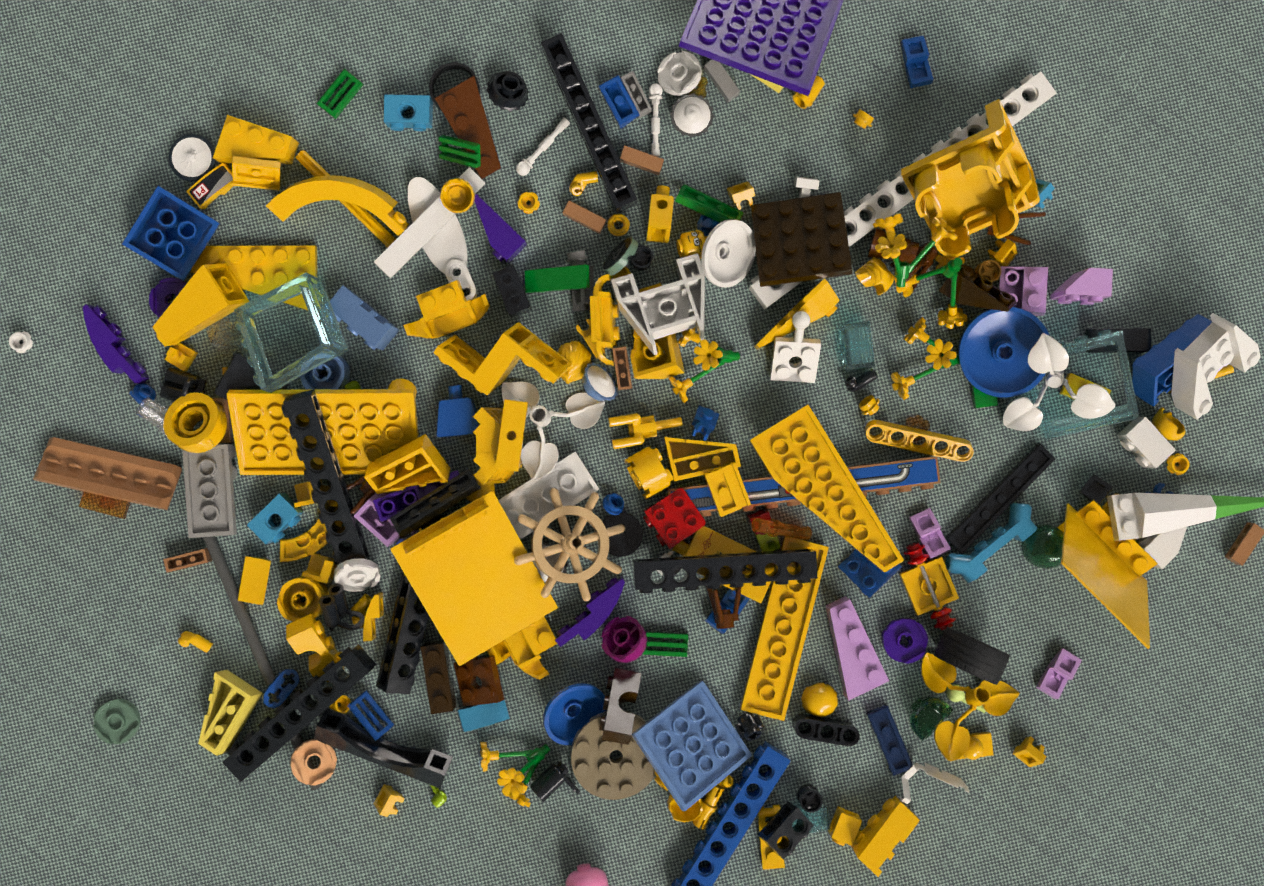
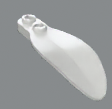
[408,177,477,301]

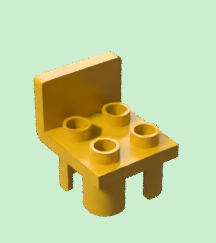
[901,99,1040,257]

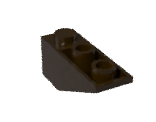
[939,264,1016,312]

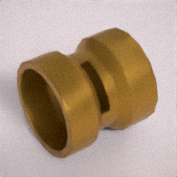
[974,260,1001,282]

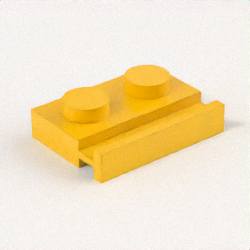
[232,156,281,191]
[704,462,751,517]

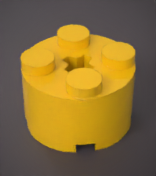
[624,446,674,499]
[277,576,328,622]

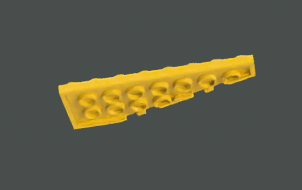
[749,404,904,572]

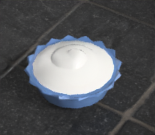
[582,362,618,401]

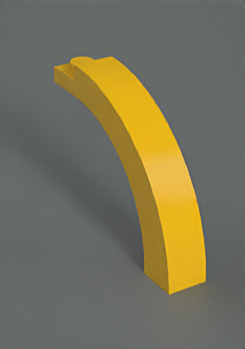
[266,175,409,236]

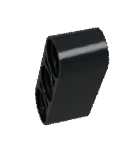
[1085,328,1152,353]
[792,714,860,746]

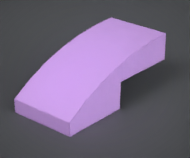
[909,508,951,560]
[1036,648,1082,699]

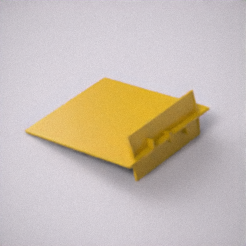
[390,491,558,666]
[1057,500,1158,649]

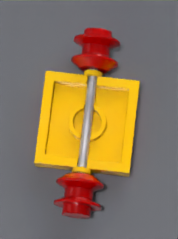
[899,542,959,630]

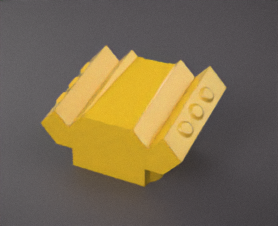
[473,407,523,485]

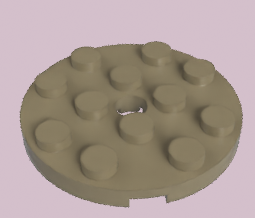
[570,710,655,800]

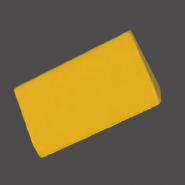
[237,556,271,605]

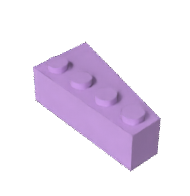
[825,596,889,701]

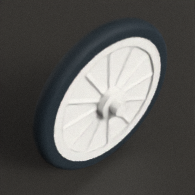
[168,134,216,182]

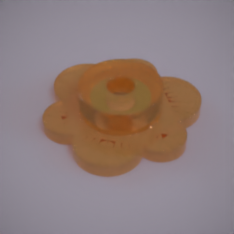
[905,415,930,441]

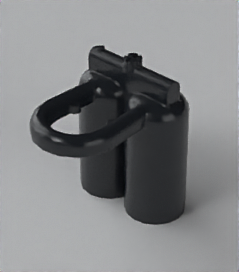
[160,368,207,401]
[319,584,365,631]
[530,762,580,802]

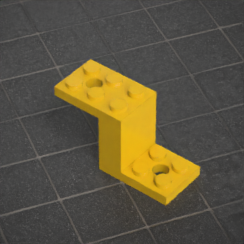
[433,322,572,395]

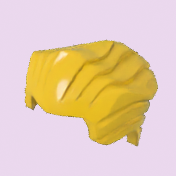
[855,257,895,295]

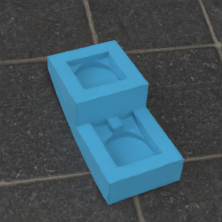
[457,700,510,732]

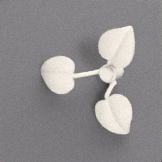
[1003,333,1115,431]
[502,381,605,480]

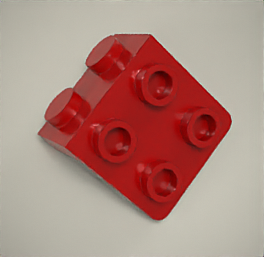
[643,488,706,549]

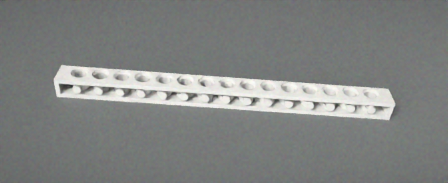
[749,72,1057,310]

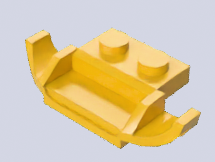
[590,274,620,366]
[403,280,490,338]
[503,616,557,680]

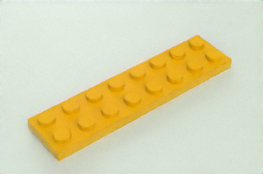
[740,535,829,721]

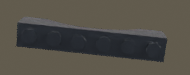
[314,708,453,789]

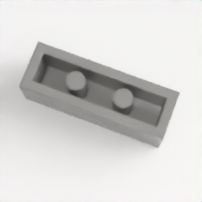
[704,60,740,103]
[621,71,652,118]

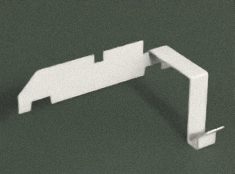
[897,762,969,804]

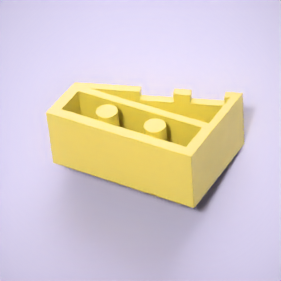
[198,670,263,756]

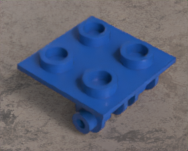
[838,549,902,598]

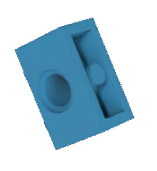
[384,95,433,131]
[247,493,304,545]

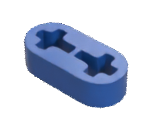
[262,669,299,708]

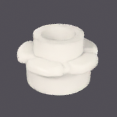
[9,331,33,353]

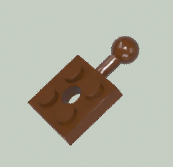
[454,656,505,707]

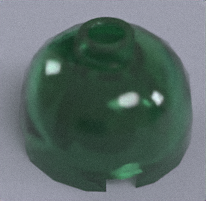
[1021,524,1064,569]
[909,696,954,742]

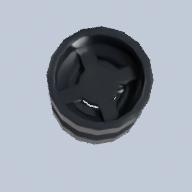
[630,245,653,271]
[797,784,822,813]

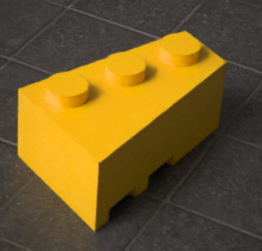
[213,115,299,164]
[364,434,451,494]
[664,437,741,481]
[851,795,920,877]

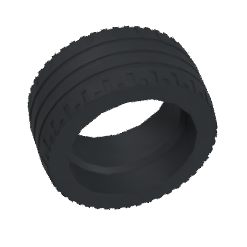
[934,627,1010,685]

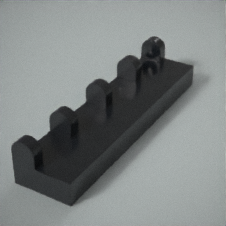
[390,468,481,538]

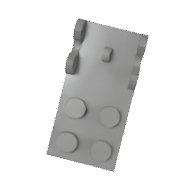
[182,444,237,538]

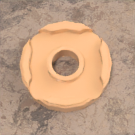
[290,739,337,785]

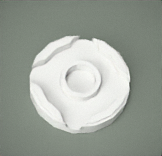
[658,51,702,96]
[334,559,380,592]

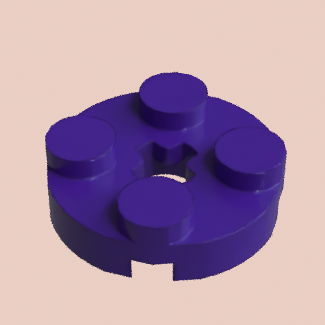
[149,278,187,318]
[882,618,928,664]

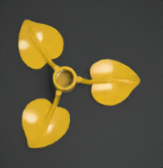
[921,653,1020,761]

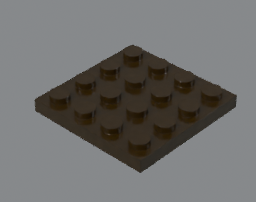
[751,192,852,287]

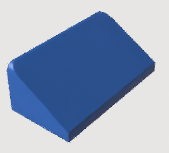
[599,75,640,129]

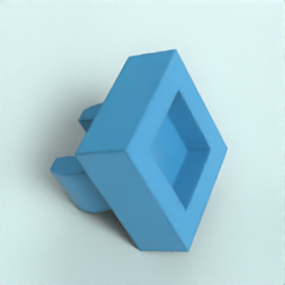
[1035,179,1055,208]

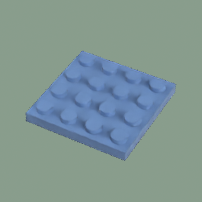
[632,681,752,811]

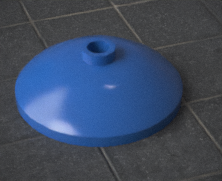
[543,683,607,745]

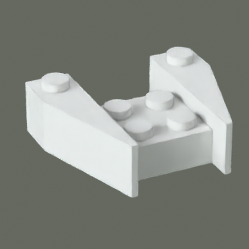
[611,253,705,356]
[1171,313,1261,420]

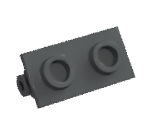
[572,264,594,311]

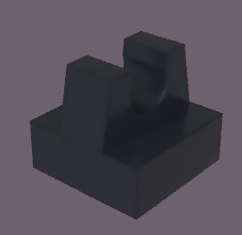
[1080,474,1113,505]

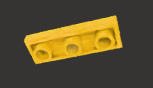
[495,399,528,472]

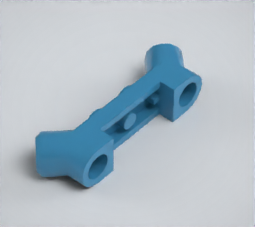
[945,503,1037,583]

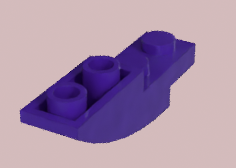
[83,304,149,384]
[372,470,459,522]
[555,577,625,647]

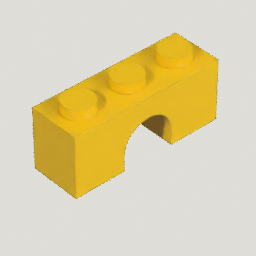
[286,614,344,682]

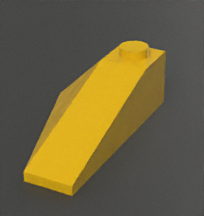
[754,278,840,349]
[630,283,685,379]

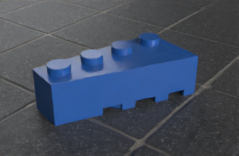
[1132,314,1212,407]

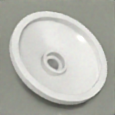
[702,219,756,288]

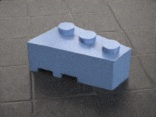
[326,285,399,351]

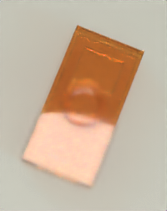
[79,492,131,519]

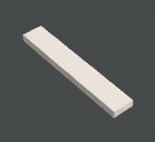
[374,167,485,279]

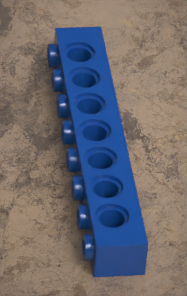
[671,741,791,886]

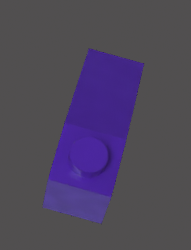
[474,194,527,264]

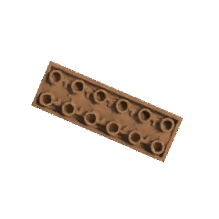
[33,437,182,510]

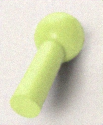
[946,684,986,713]

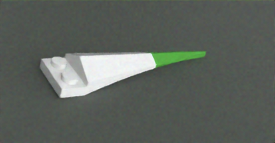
[1107,493,1264,541]

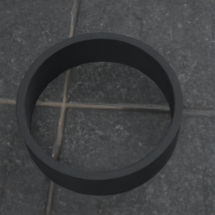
[429,62,480,111]

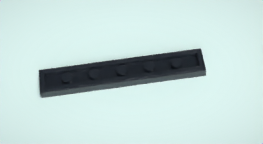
[945,443,1056,554]

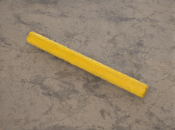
[296,150,396,248]

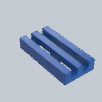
[347,690,394,741]

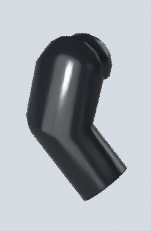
[845,369,878,392]

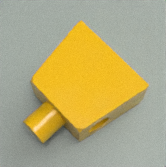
[646,185,674,243]

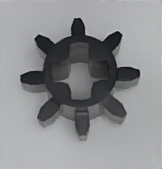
[735,712,764,741]

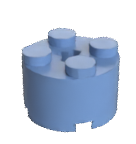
[298,350,350,389]

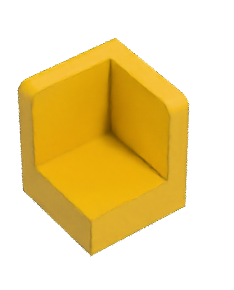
[294,479,322,507]
[301,553,337,584]

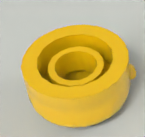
[163,392,227,453]

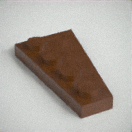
[435,76,501,179]

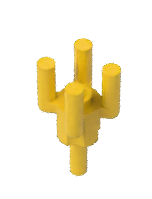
[608,413,683,449]

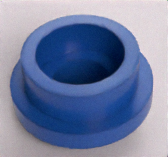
[602,493,624,515]

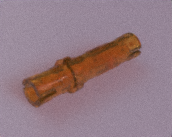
[751,518,812,540]

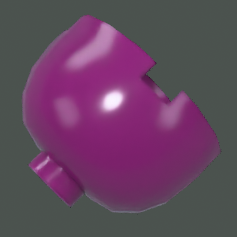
[601,616,647,663]

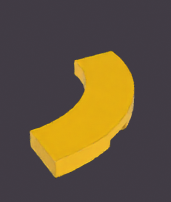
[280,500,343,562]

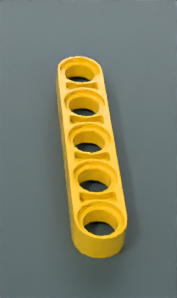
[865,420,974,462]

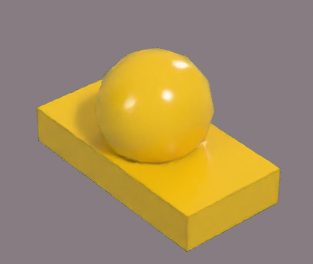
[957,732,994,760]

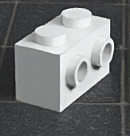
[1117,417,1176,468]

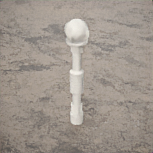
[649,83,663,157]
[516,117,570,176]

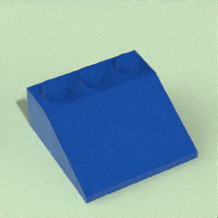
[122,186,220,281]

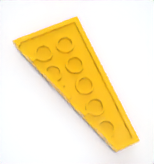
[191,245,318,314]

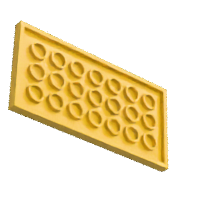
[227,389,419,475]

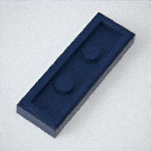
[866,704,913,776]

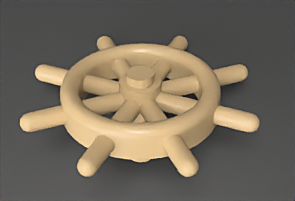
[514,488,625,601]

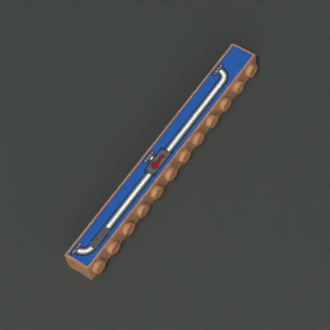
[667,456,941,517]

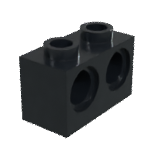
[492,265,532,318]
[757,801,814,860]

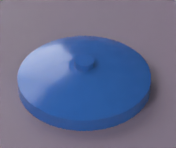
[958,307,1049,398]

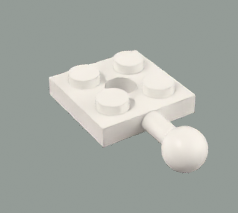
[770,311,821,383]

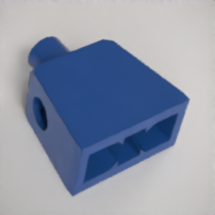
[437,385,480,437]

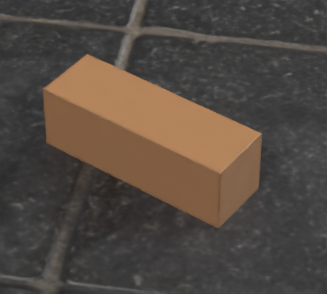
[620,145,664,175]
[562,201,606,234]
[612,347,632,391]
[1225,522,1264,566]
[163,548,212,573]

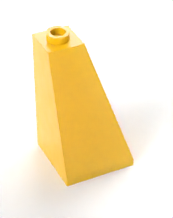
[153,263,250,347]

